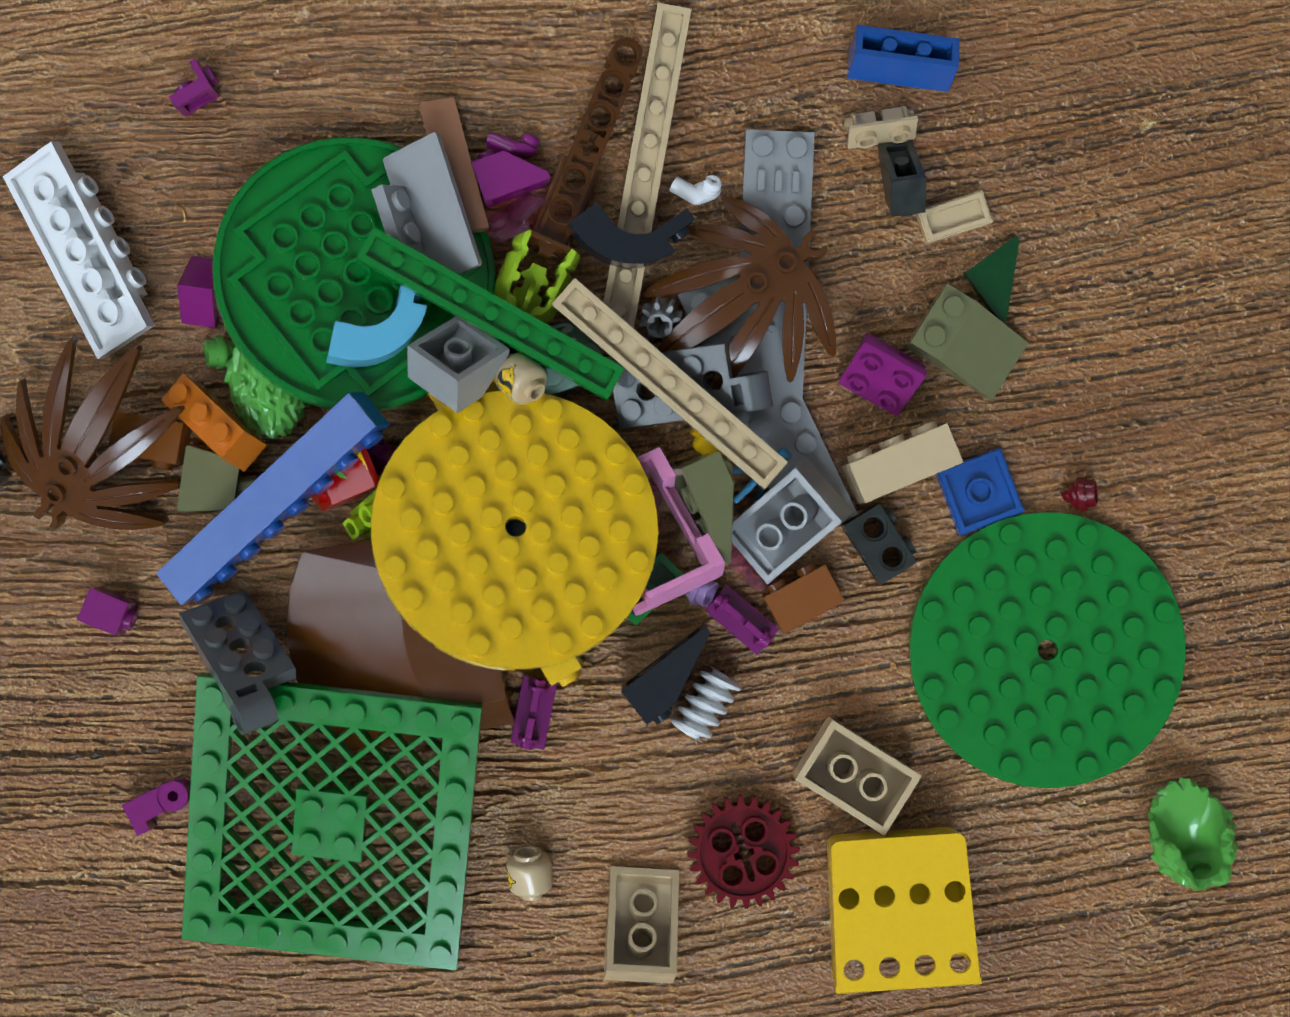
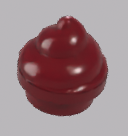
[1061,477,1098,511]

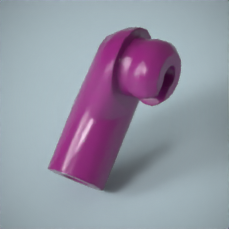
[486,132,540,158]

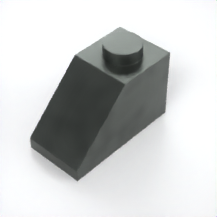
[878,140,926,217]

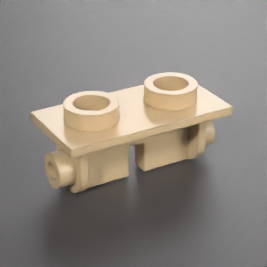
[844,106,918,149]

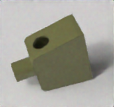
[177,445,257,512]

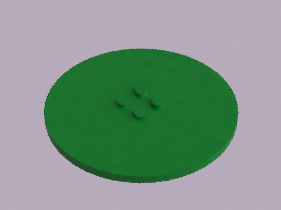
[212,137,496,411]

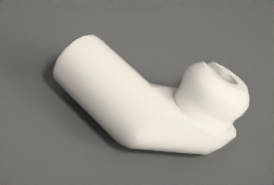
[669,175,722,205]

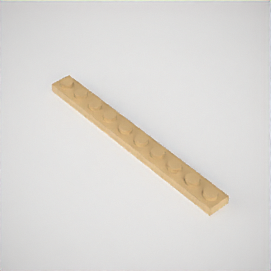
[603,3,692,329]

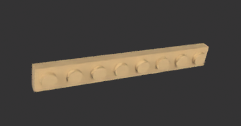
[552,278,788,490]

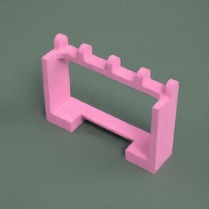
[632,447,725,615]

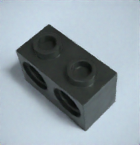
[841,504,917,585]

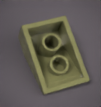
[904,283,1028,401]
[672,451,734,565]

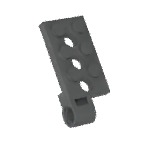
[611,342,773,429]
[179,590,296,735]

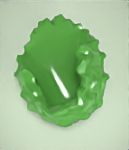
[224,347,310,439]
[1147,777,1239,891]

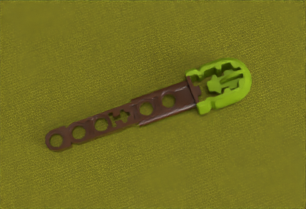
[494,37,643,323]

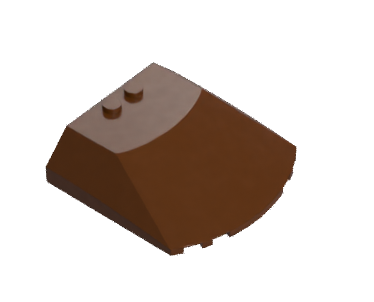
[287,538,515,751]

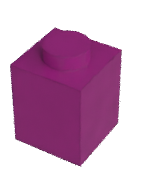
[77,587,139,636]

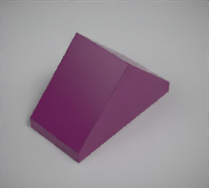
[177,256,219,329]

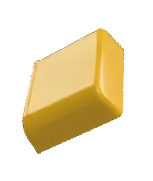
[827,827,982,994]

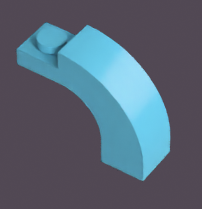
[326,285,427,367]

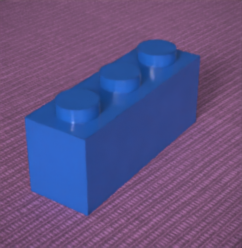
[847,25,960,92]

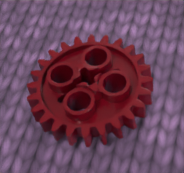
[687,794,800,909]

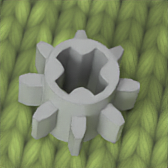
[639,296,683,341]

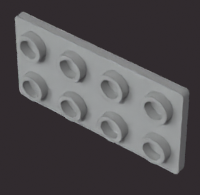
[372,132,482,275]

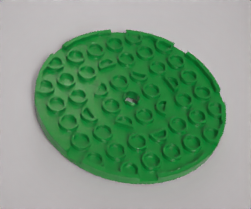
[908,513,1186,788]

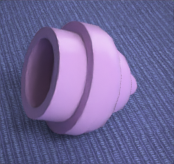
[685,580,719,607]

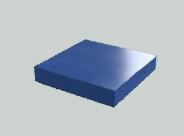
[935,447,1025,536]

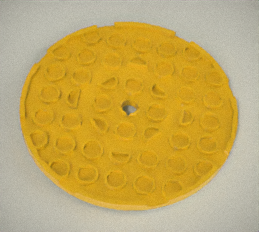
[371,391,658,671]

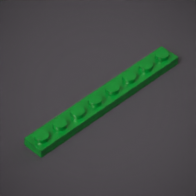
[356,227,625,400]

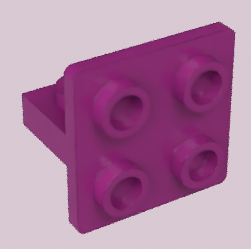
[839,333,927,416]

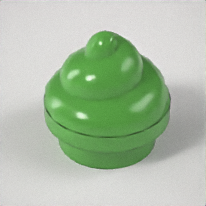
[204,335,236,370]

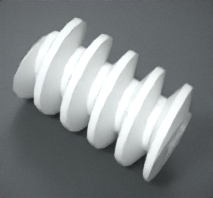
[670,666,742,744]

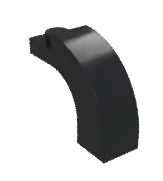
[567,202,695,268]

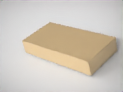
[916,190,993,245]

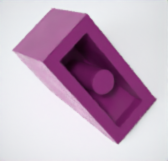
[471,150,551,208]

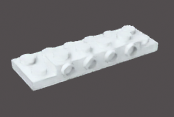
[3,141,155,359]

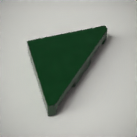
[963,236,1020,323]

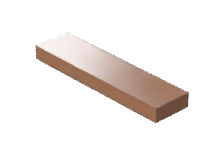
[419,97,489,233]

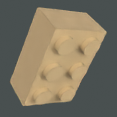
[841,421,963,504]
[792,716,922,836]

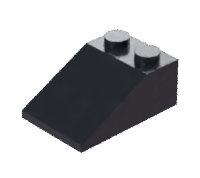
[621,623,710,725]

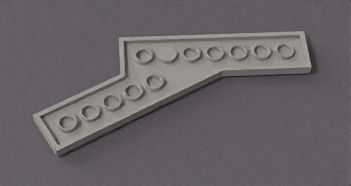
[678,129,858,521]

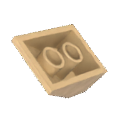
[604,866,679,983]

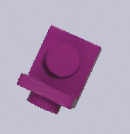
[169,59,220,117]

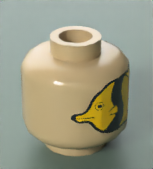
[495,352,547,405]
[506,846,553,901]

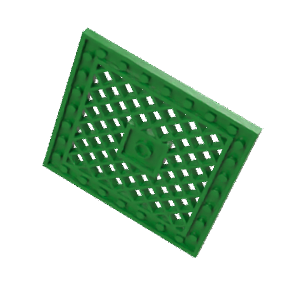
[182,672,483,970]

